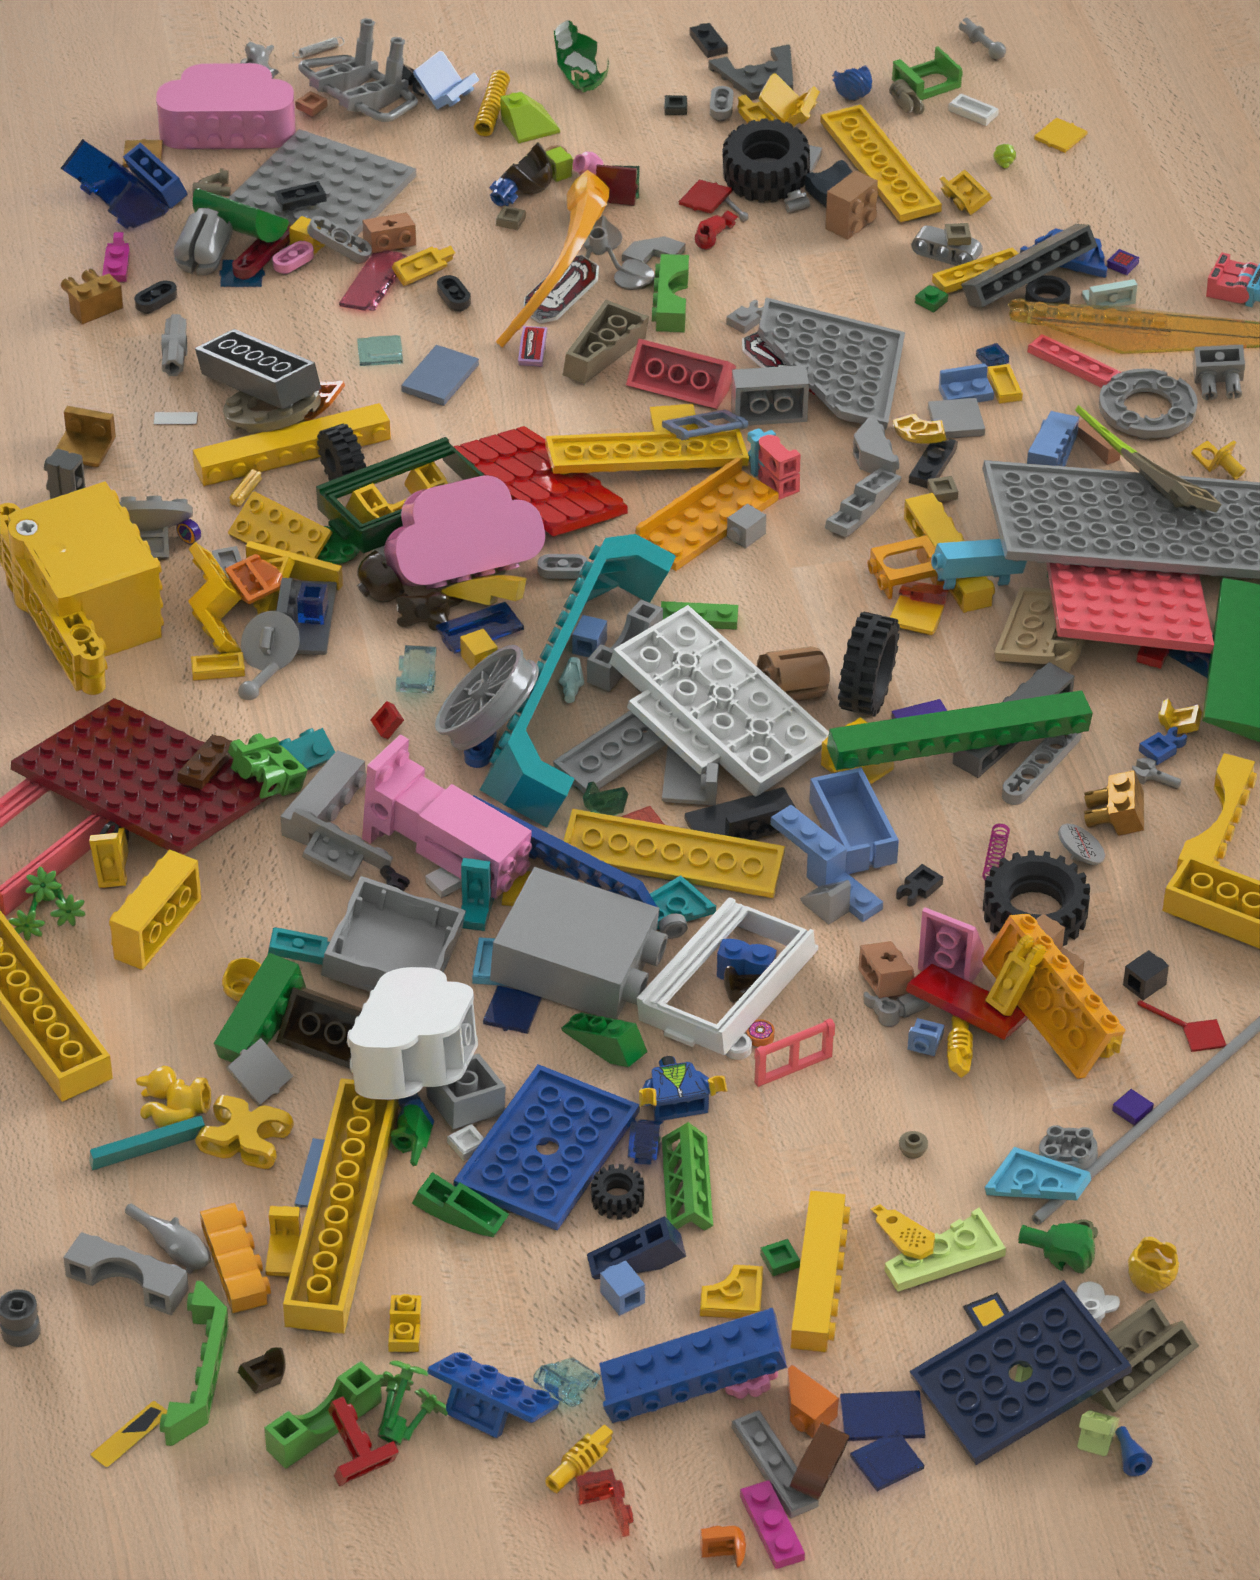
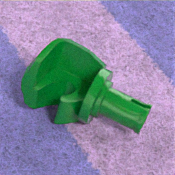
[1018,1223,1095,1273]

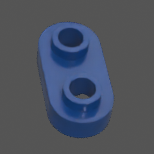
[464,732,497,768]

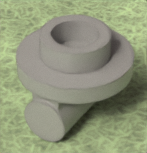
[784,190,810,213]

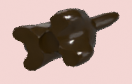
[396,591,464,631]

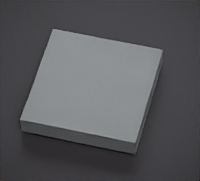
[928,398,985,438]

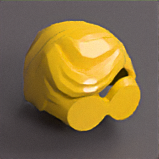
[1128,1237,1179,1293]

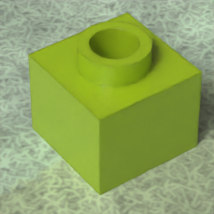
[546,146,573,182]

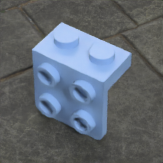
[413,51,479,110]

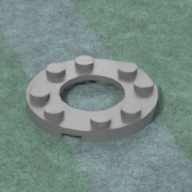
[1099,369,1197,440]

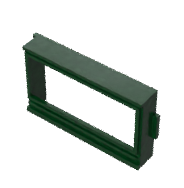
[316,437,485,554]

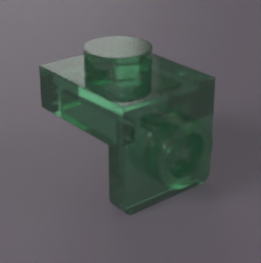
[583,781,629,816]

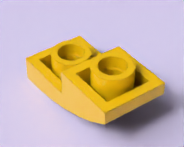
[388,1294,422,1352]

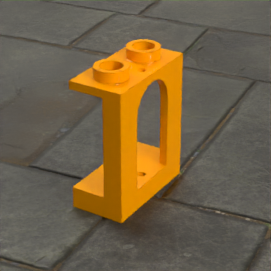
[867,535,944,599]

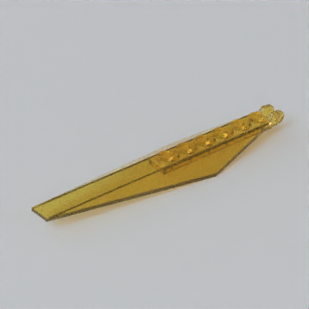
[1009,298,1260,354]

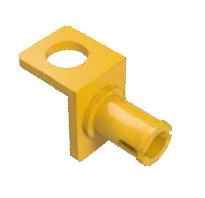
[1191,440,1246,480]

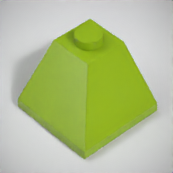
[500,92,560,143]

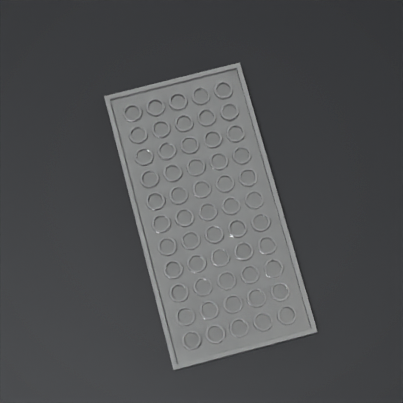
[982,460,1260,579]

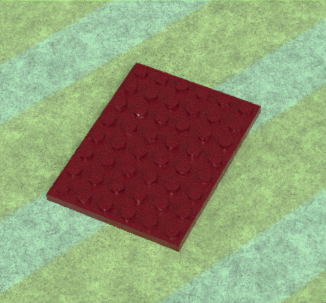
[10,698,277,855]

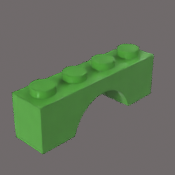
[652,254,689,332]
[264,1361,382,1469]

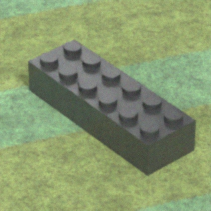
[195,329,322,409]

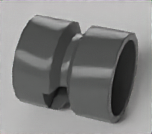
[0,1289,41,1347]

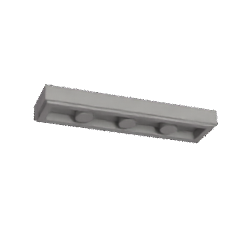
[731,1410,819,1518]

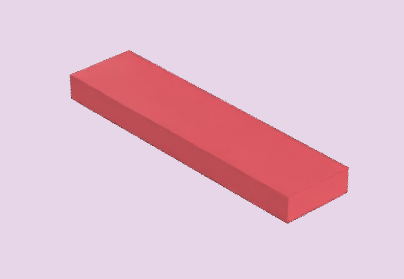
[1027,334,1121,388]

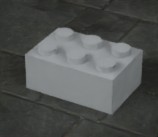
[731,365,809,425]

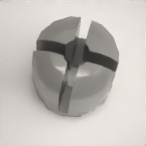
[174,208,233,275]

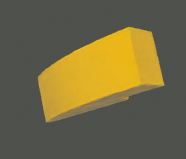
[442,575,527,606]

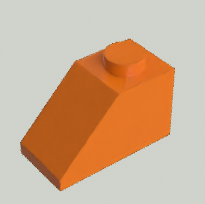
[787,1365,839,1438]

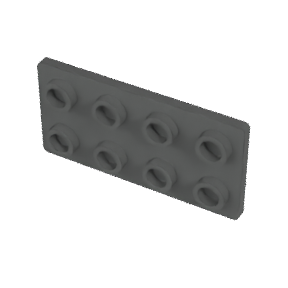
[276,578,337,655]

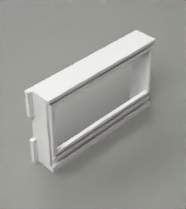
[637,897,818,1055]

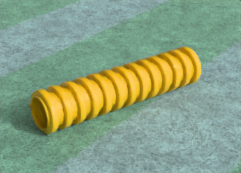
[474,70,510,137]

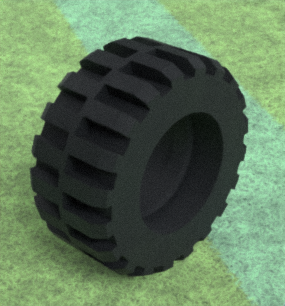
[722,118,810,203]

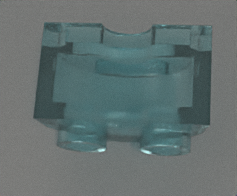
[396,645,437,694]
[533,1357,601,1407]

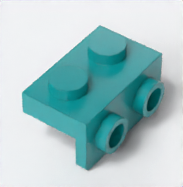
[279,728,335,770]

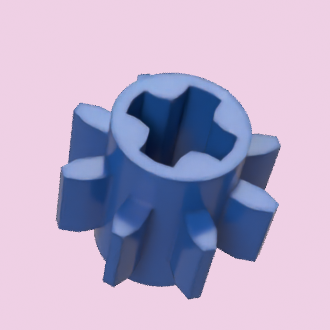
[489,177,519,206]

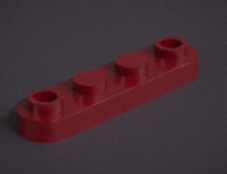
[232,225,291,280]

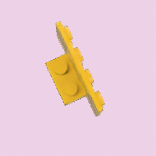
[228,491,332,559]

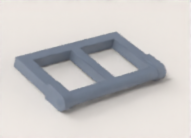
[662,409,748,441]

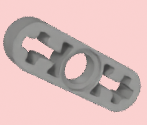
[307,216,372,263]

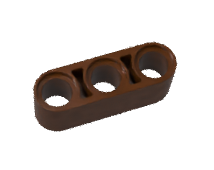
[789,1422,850,1500]

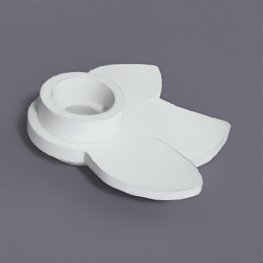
[1074,1281,1120,1324]

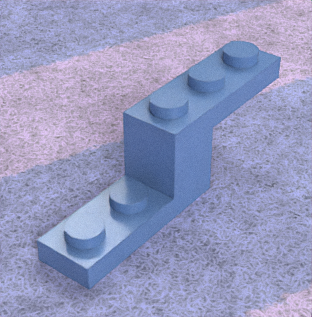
[771,805,883,922]

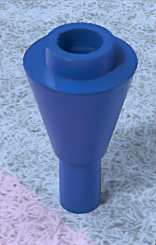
[1115,1426,1153,1476]

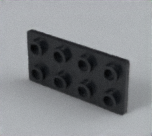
[684,787,796,840]

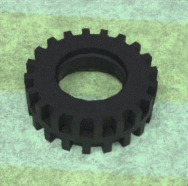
[838,611,900,717]
[983,850,1090,946]

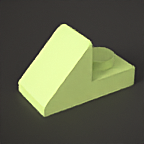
[1077,1410,1119,1456]

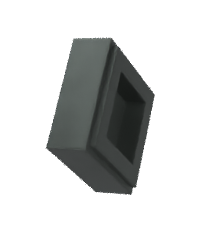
[665,95,687,115]

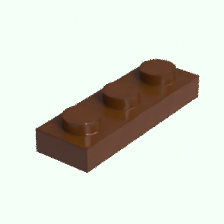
[177,734,232,790]

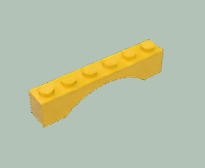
[1176,753,1257,871]

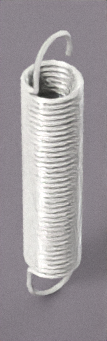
[292,37,344,58]

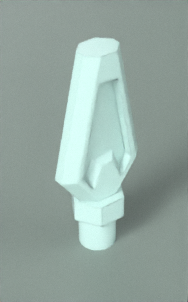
[559,657,584,703]

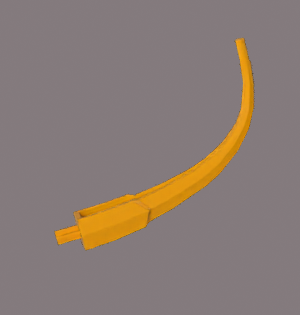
[496,170,609,347]

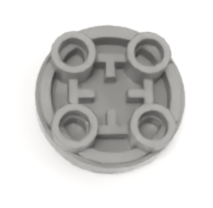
[1039,1125,1098,1170]

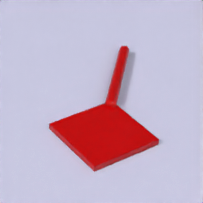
[1137,1000,1226,1052]

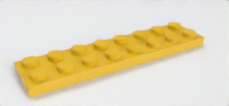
[820,104,942,222]
[545,429,749,474]
[563,809,785,898]

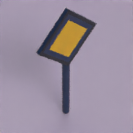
[963,1292,1010,1331]

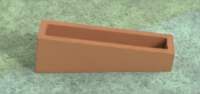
[1077,419,1120,465]

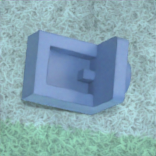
[907,1018,945,1056]

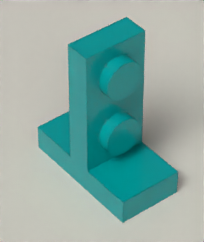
[461,858,494,931]

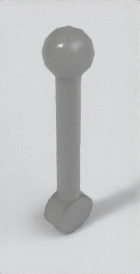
[723,196,749,221]

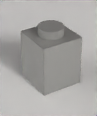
[727,504,766,548]

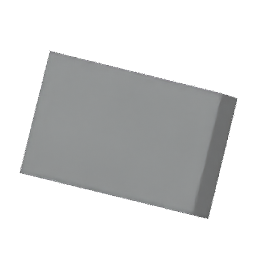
[800,880,851,925]

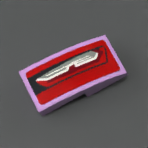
[518,326,548,367]

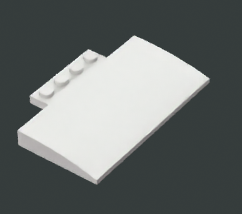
[610,605,829,797]

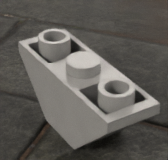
[853,415,899,474]

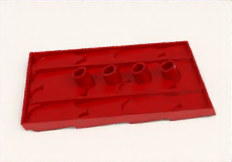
[453,426,628,537]

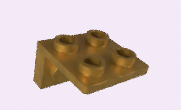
[54,406,116,467]

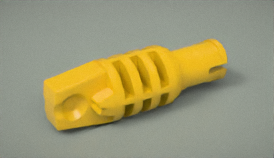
[947,1015,973,1078]
[545,1425,613,1493]

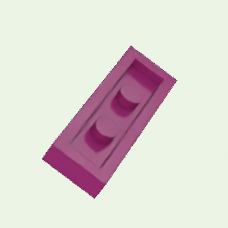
[740,1480,805,1570]

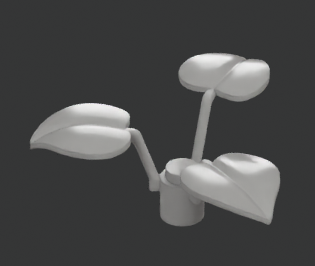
[546,215,655,290]

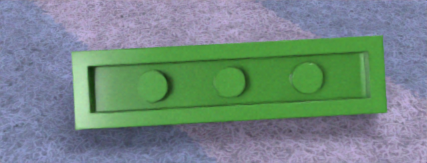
[662,1122,713,1231]

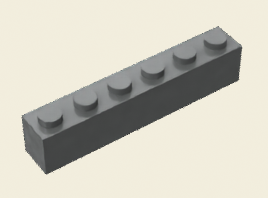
[961,224,1097,307]
[953,662,1075,778]

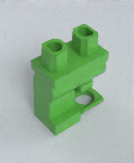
[228,733,308,799]

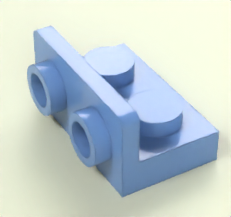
[939,363,994,402]

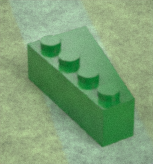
[214,953,306,1063]

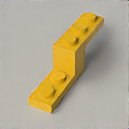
[188,542,242,654]

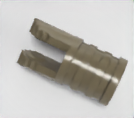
[889,79,925,114]

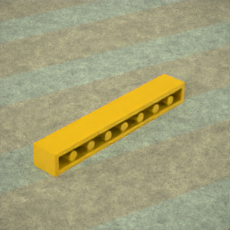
[193,403,391,487]

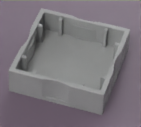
[321,876,466,992]

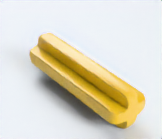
[229,469,262,507]

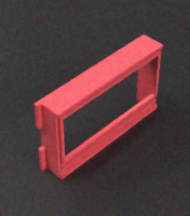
[0,778,115,916]

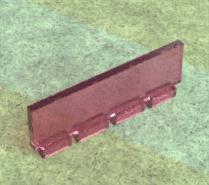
[339,250,408,311]

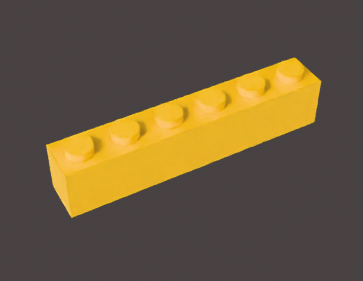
[904,493,995,613]
[791,1190,850,1353]

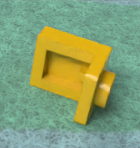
[1158,699,1203,734]

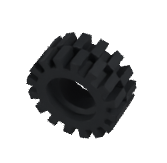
[591,1164,644,1220]

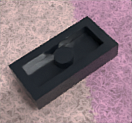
[689,23,728,58]
[275,181,327,212]

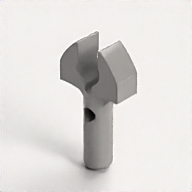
[1132,758,1181,789]

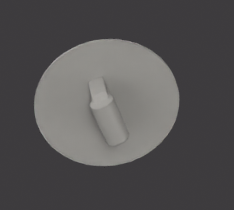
[241,611,300,671]

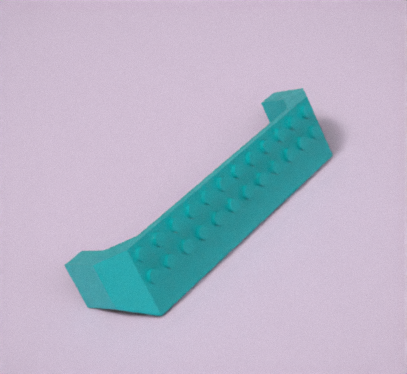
[479,534,676,828]

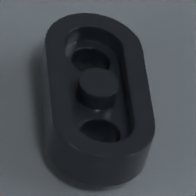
[437,275,471,311]
[134,280,177,313]

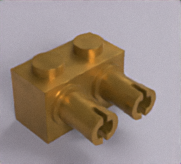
[61,268,123,325]
[1084,770,1144,836]

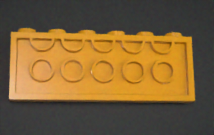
[635,457,779,571]
[981,914,1126,1079]

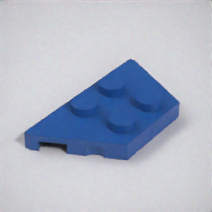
[1020,228,1108,278]

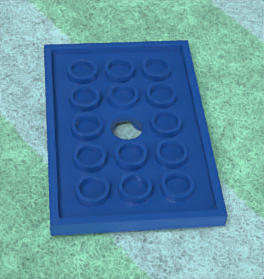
[454,1064,640,1231]

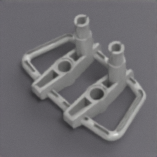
[298,18,418,122]

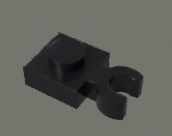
[896,864,944,907]

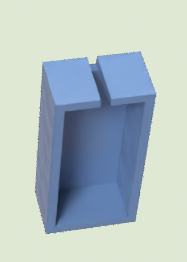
[809,767,899,874]

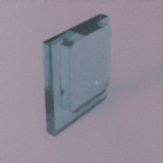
[357,335,403,366]

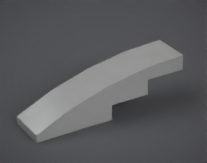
[825,468,901,537]

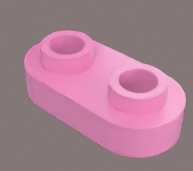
[273,241,314,274]

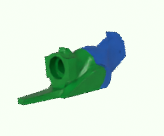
[391,1093,434,1167]

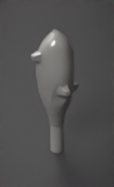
[125,1204,211,1274]

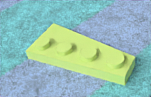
[885,1207,1006,1292]

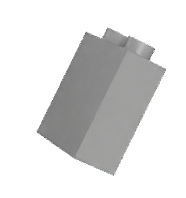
[490,867,668,1019]

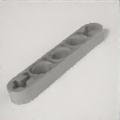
[1002,733,1082,805]

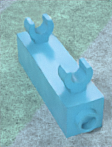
[931,539,1027,590]

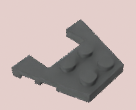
[708,44,793,100]

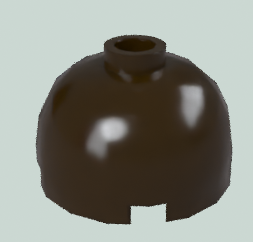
[357,550,405,602]

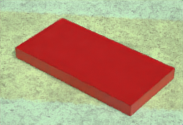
[906,964,1028,1040]

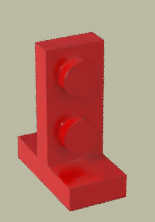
[328,1397,399,1486]

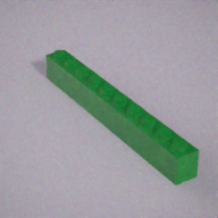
[827,690,1093,770]

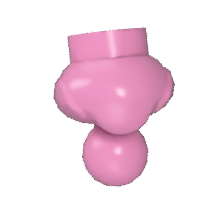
[573,151,603,175]

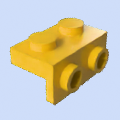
[939,169,992,216]

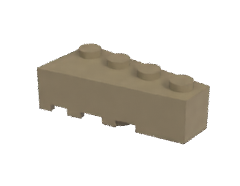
[563,300,649,384]

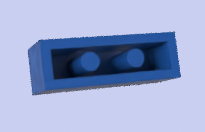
[123,142,188,209]

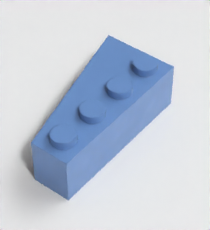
[1027,411,1079,467]

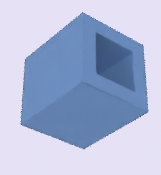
[572,615,607,658]
[600,1260,645,1316]

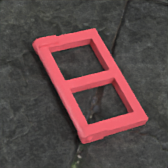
[754,1018,835,1087]

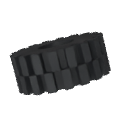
[317,423,366,481]

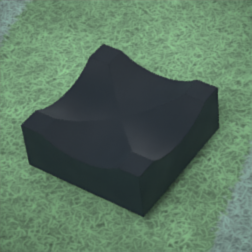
[805,160,853,207]

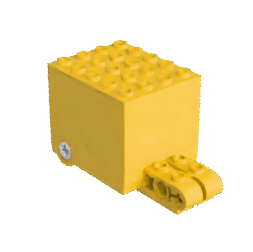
[0,481,164,695]

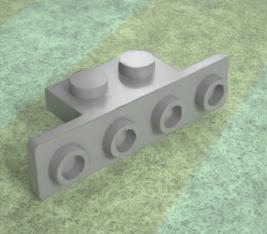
[291,808,393,882]

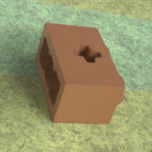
[362,212,416,253]
[858,941,915,998]

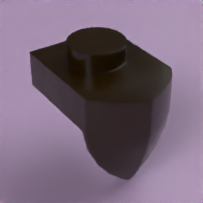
[724,966,761,1002]
[237,1347,286,1394]

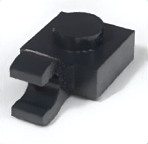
[402,64,425,97]

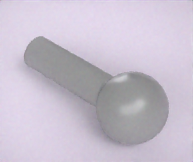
[238,661,279,700]

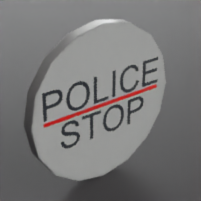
[1058,823,1105,865]

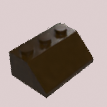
[276,987,362,1069]

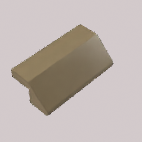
[1090,1299,1199,1412]

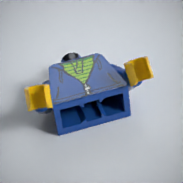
[639,1056,727,1122]

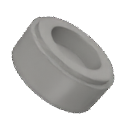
[658,914,688,939]

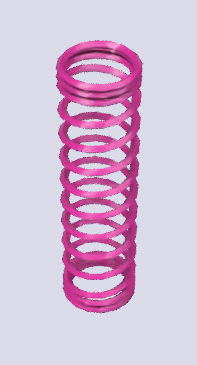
[982,823,1010,881]

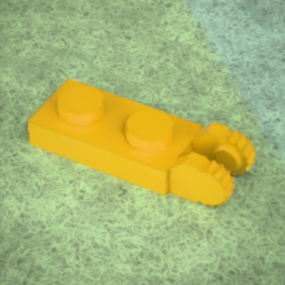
[985,934,1046,1016]

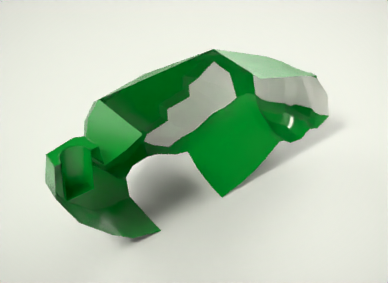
[554,20,609,92]

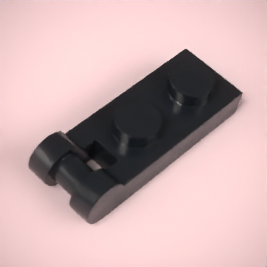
[909,439,958,488]

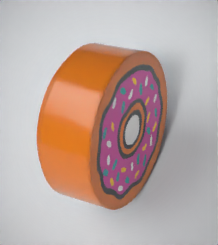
[746,1019,775,1047]

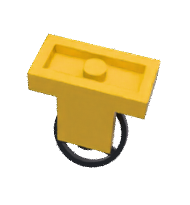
[89,821,129,888]

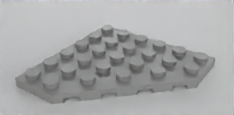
[757,297,905,430]

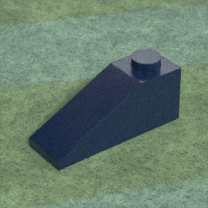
[587,1216,686,1280]

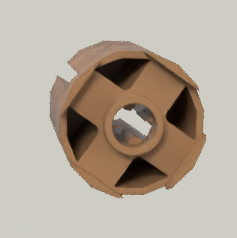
[756,646,830,701]

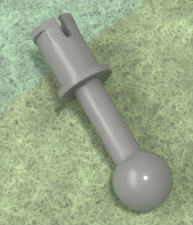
[959,18,1006,60]

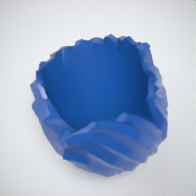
[832,65,872,101]

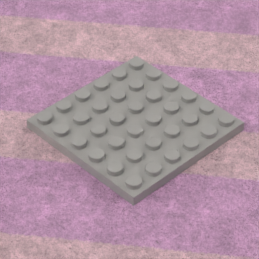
[228,129,416,244]

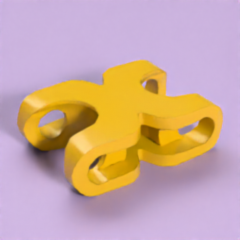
[195,1095,294,1169]

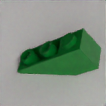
[561,1012,648,1068]

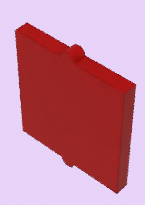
[679,179,732,214]

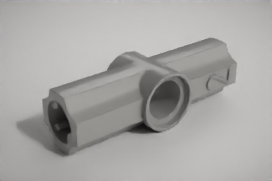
[161,314,187,376]

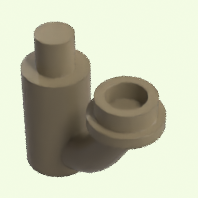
[193,168,231,196]

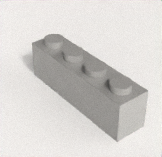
[280,750,367,845]

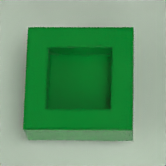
[915,284,948,313]
[760,1239,800,1276]

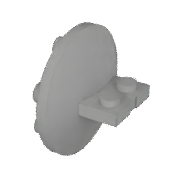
[119,496,193,559]

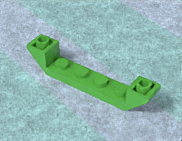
[160,1281,229,1446]

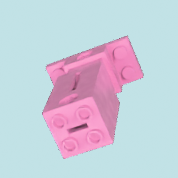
[362,734,532,899]

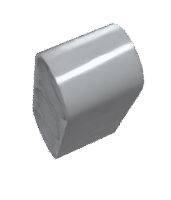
[911,225,983,266]

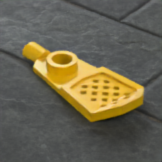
[871,1204,935,1260]

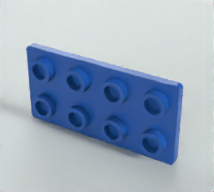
[427,1352,559,1438]

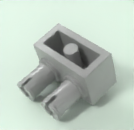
[1193,344,1245,400]

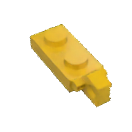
[737,94,776,123]
[392,245,455,286]

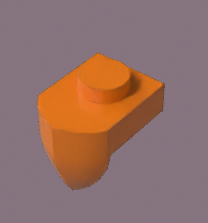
[700,1526,746,1567]

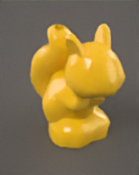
[136,1066,211,1128]

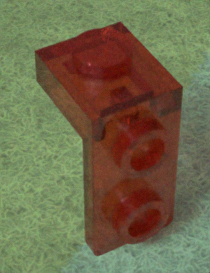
[576,1468,634,1537]

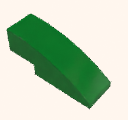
[412,1172,509,1238]

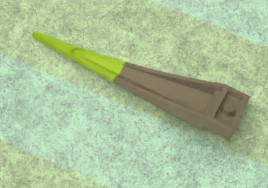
[1075,405,1222,513]

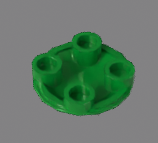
[317,526,360,564]

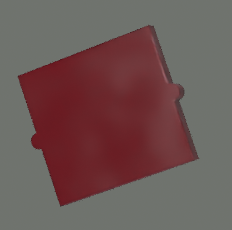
[596,164,638,206]

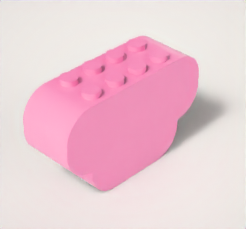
[156,63,296,149]
[384,476,545,589]

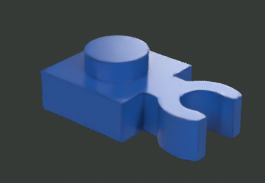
[1139,727,1187,765]

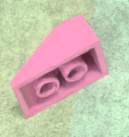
[918,908,984,983]

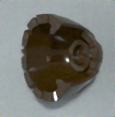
[501,142,553,193]

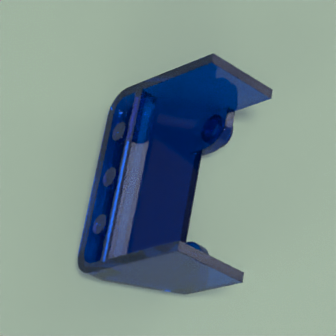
[61,139,170,229]

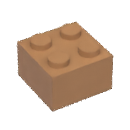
[825,170,878,240]

